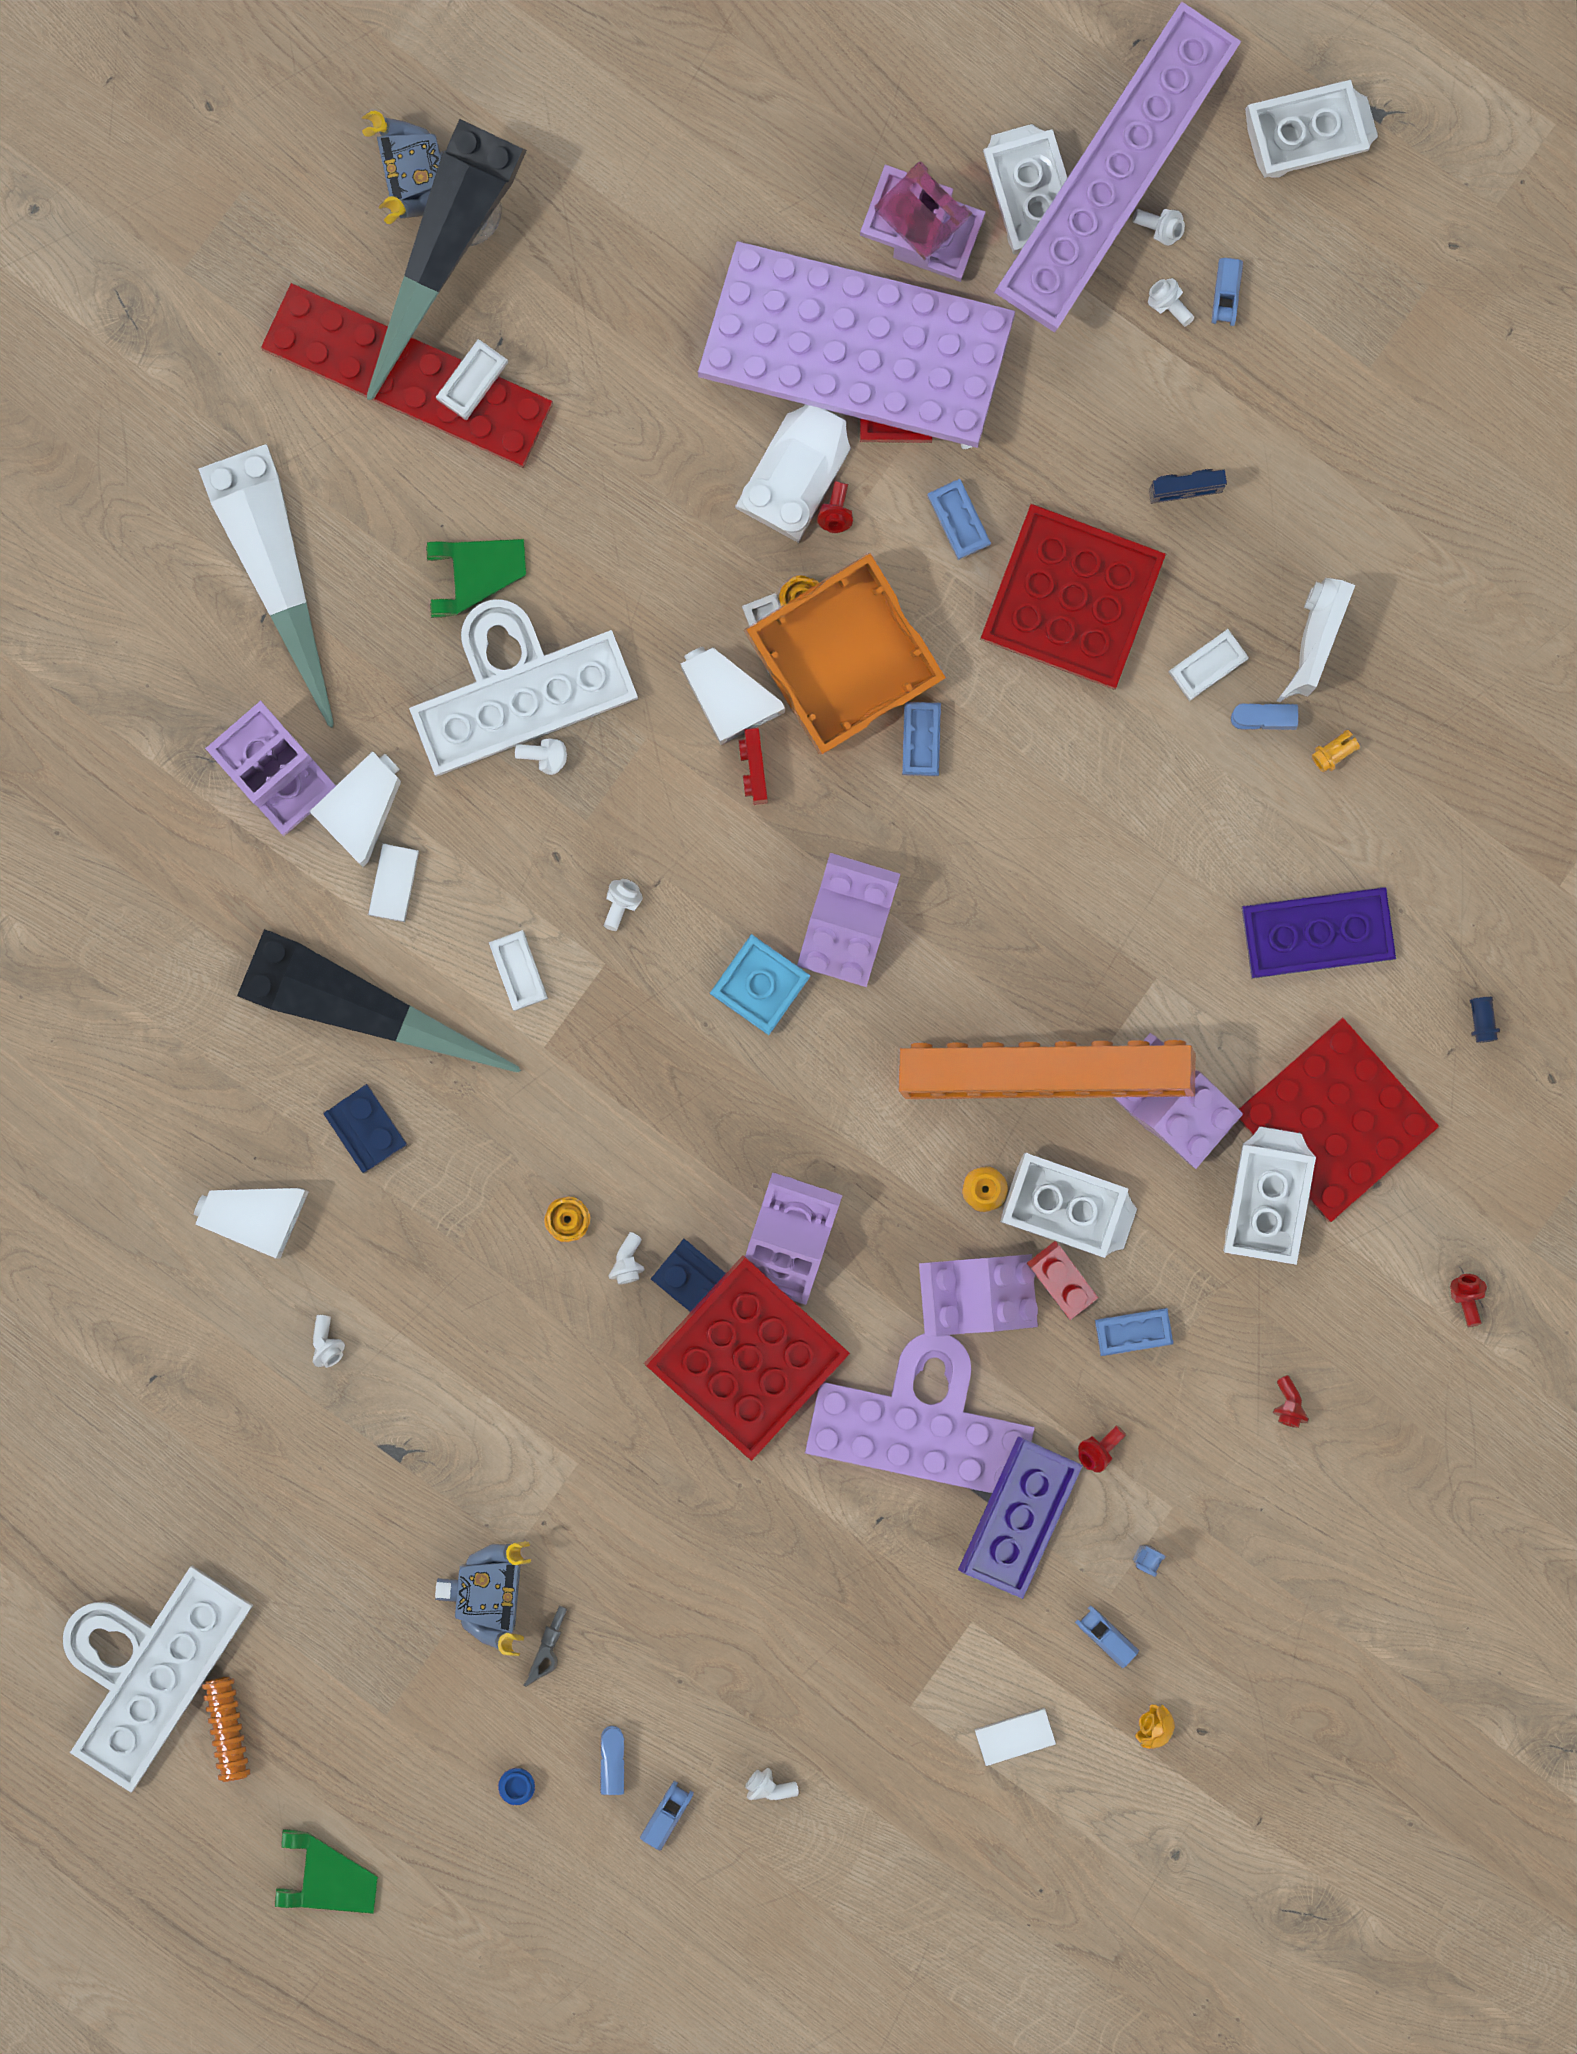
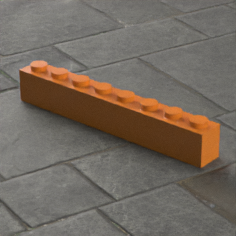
[899,1040,1196,1099]

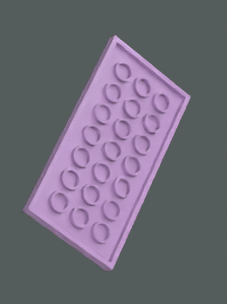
[698,241,1015,448]

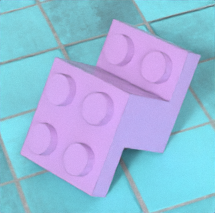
[860,165,985,282]
[205,700,336,836]
[797,853,900,987]
[1113,1033,1243,1169]
[745,1173,842,1305]
[919,1254,1038,1337]

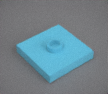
[710,934,811,1035]

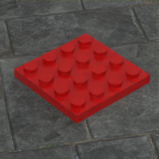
[980,504,1166,690]
[1238,1017,1440,1223]
[644,1255,850,1461]

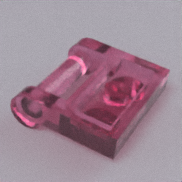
[874,161,972,260]

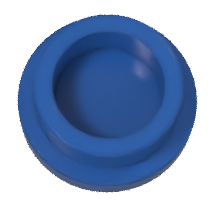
[498,1768,535,1805]

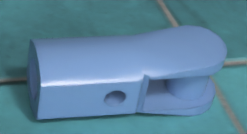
[1211,258,1243,326]
[1231,704,1298,730]
[1133,1545,1166,1577]
[1075,1605,1139,1668]
[600,1726,624,1795]
[640,1781,694,1850]

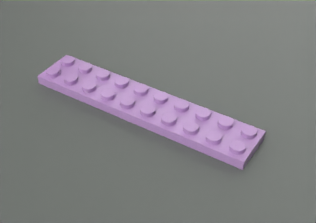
[994,2,1241,333]

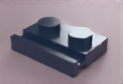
[1149,469,1227,504]
[323,1084,408,1174]
[651,1238,726,1312]

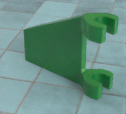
[426,539,526,618]
[275,1829,378,1914]

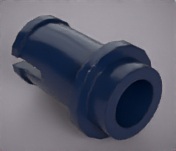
[1469,996,1500,1043]

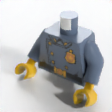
[362,111,445,224]
[435,1541,531,1656]

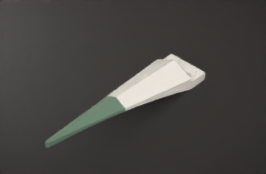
[198,444,334,728]

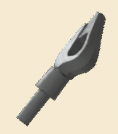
[523,1605,567,1687]

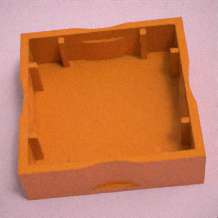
[743,553,946,754]

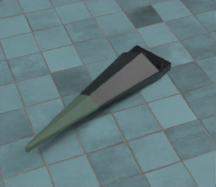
[367,119,527,400]
[237,929,521,1072]

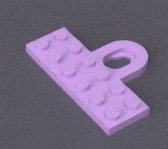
[805,1333,1034,1493]

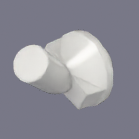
[1132,209,1185,246]
[1148,278,1194,327]
[515,739,567,775]
[604,879,643,931]
[608,1232,645,1284]
[313,1315,345,1367]
[745,1768,799,1800]

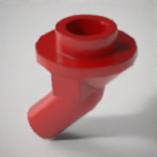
[817,481,853,533]
[1450,1274,1487,1327]
[1273,1375,1309,1428]
[1078,1425,1126,1473]

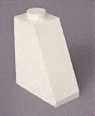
[681,647,785,745]
[309,752,401,867]
[194,1188,309,1258]

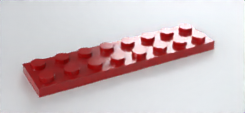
[261,283,553,468]

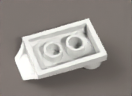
[1245,80,1378,178]
[983,124,1067,254]
[735,404,851,543]
[1277,578,1355,703]
[1223,1127,1316,1265]
[1000,1153,1137,1258]

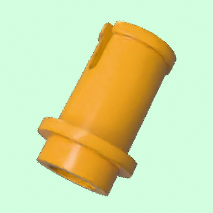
[1311,730,1360,773]

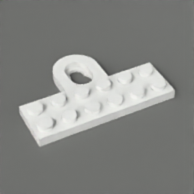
[409,599,638,777]
[63,1565,253,1792]

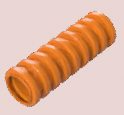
[202,1677,250,1782]

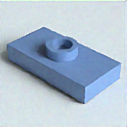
[927,479,991,560]
[902,702,941,776]
[1095,1308,1173,1356]

